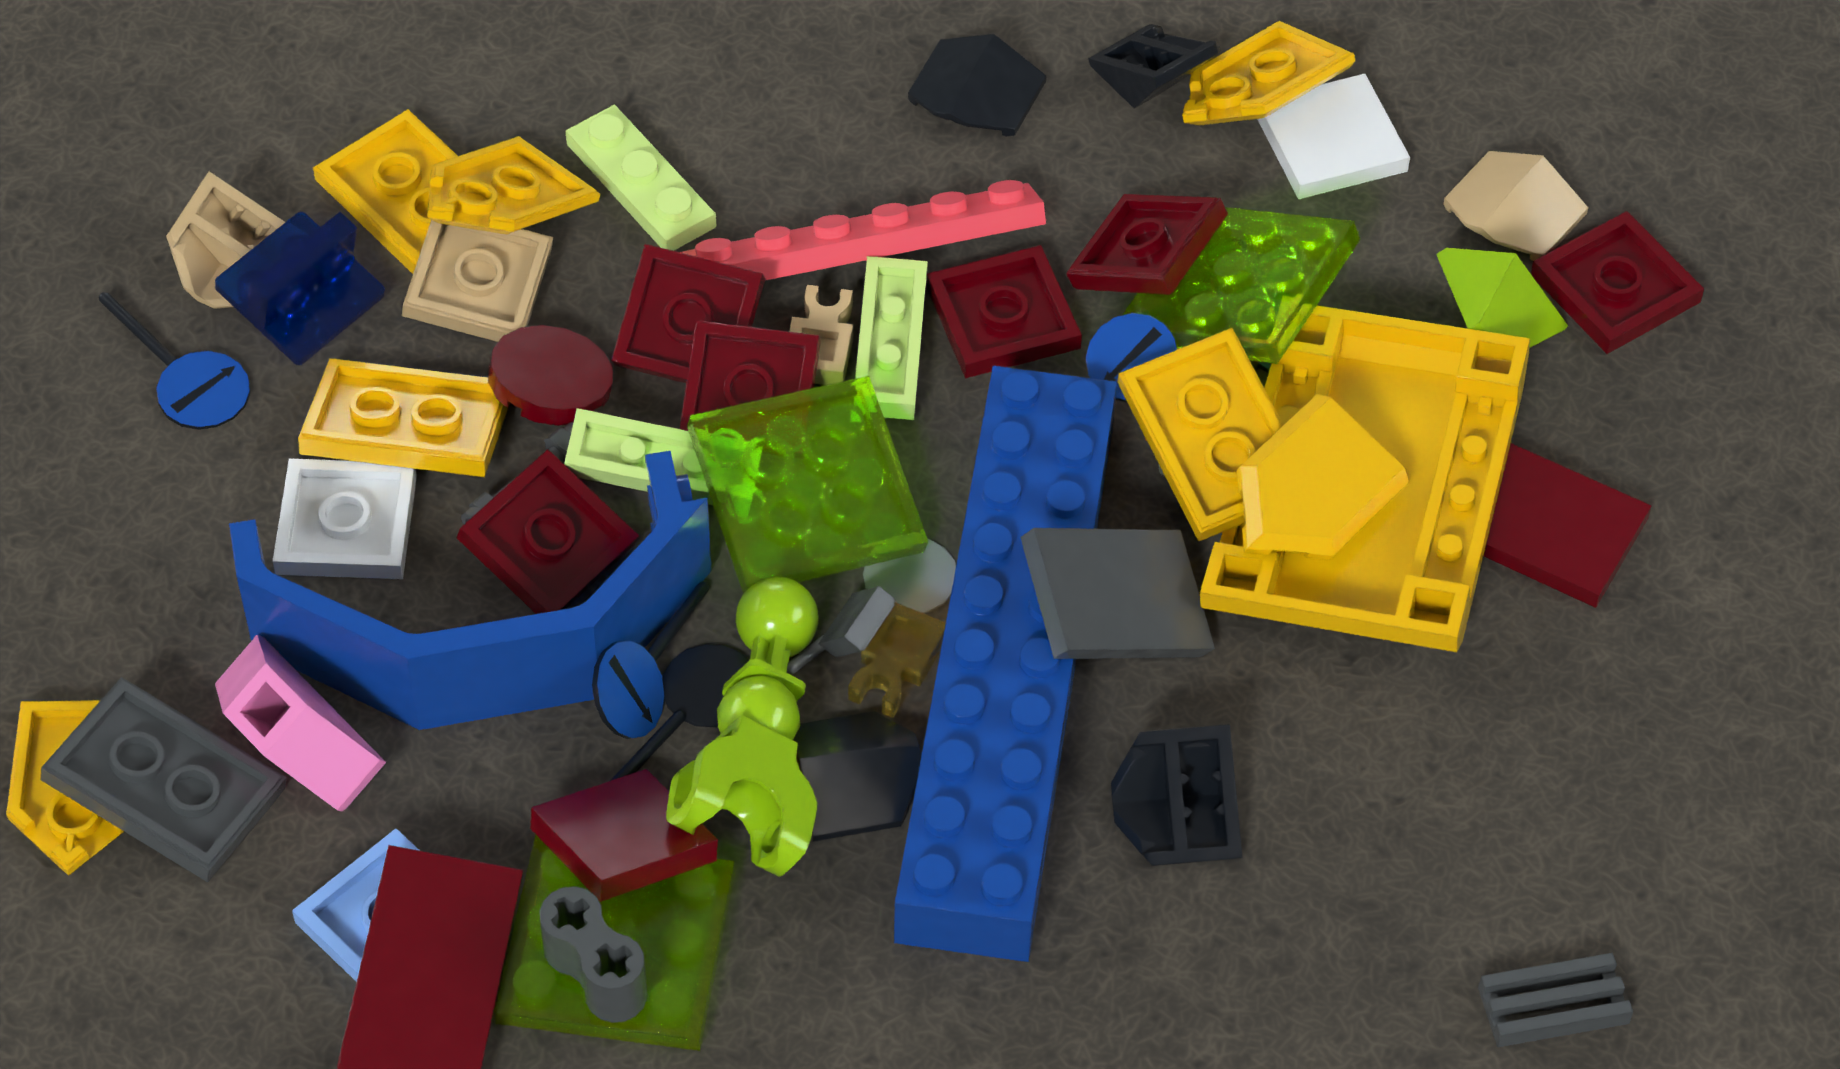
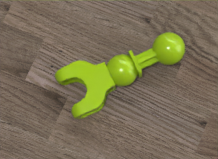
[666,577,819,877]

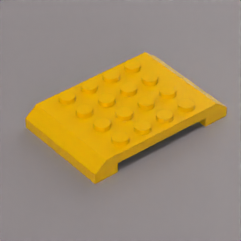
[1200,300,1530,652]

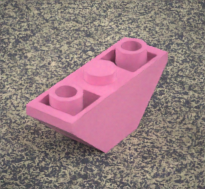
[215,635,386,812]

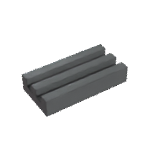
[1478,953,1633,1047]

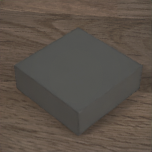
[818,586,895,657]

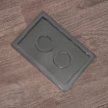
[1020,528,1215,659]
[41,677,287,883]

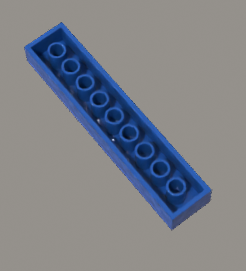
[894,366,1117,962]

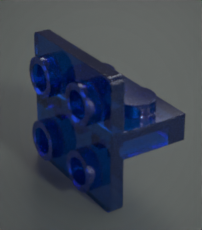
[215,212,385,365]

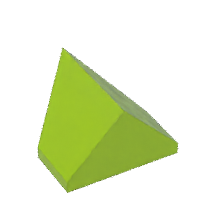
[1436,248,1568,348]

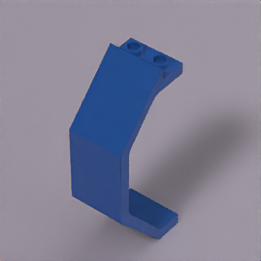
[229,451,712,730]

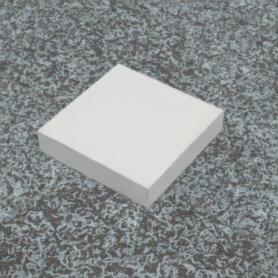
[1257,74,1410,199]
[273,459,417,579]

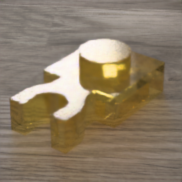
[848,602,946,718]

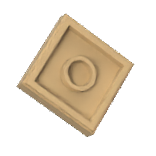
[402,220,553,342]

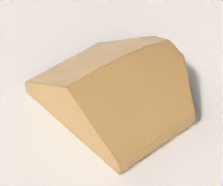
[1443,151,1588,261]
[166,171,311,309]

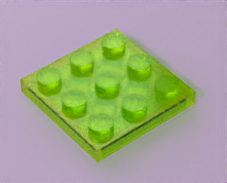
[1122,207,1361,364]
[687,376,928,594]
[494,835,735,1051]

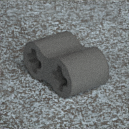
[539,886,647,1023]

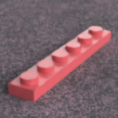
[680,180,1046,281]

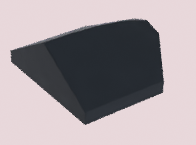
[1088,24,1221,109]
[908,34,1046,137]
[793,711,921,842]
[1111,724,1243,866]

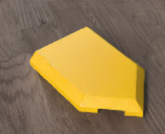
[1182,21,1355,125]
[427,136,600,235]
[1237,394,1409,560]
[6,700,124,876]

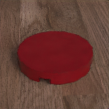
[488,325,613,426]

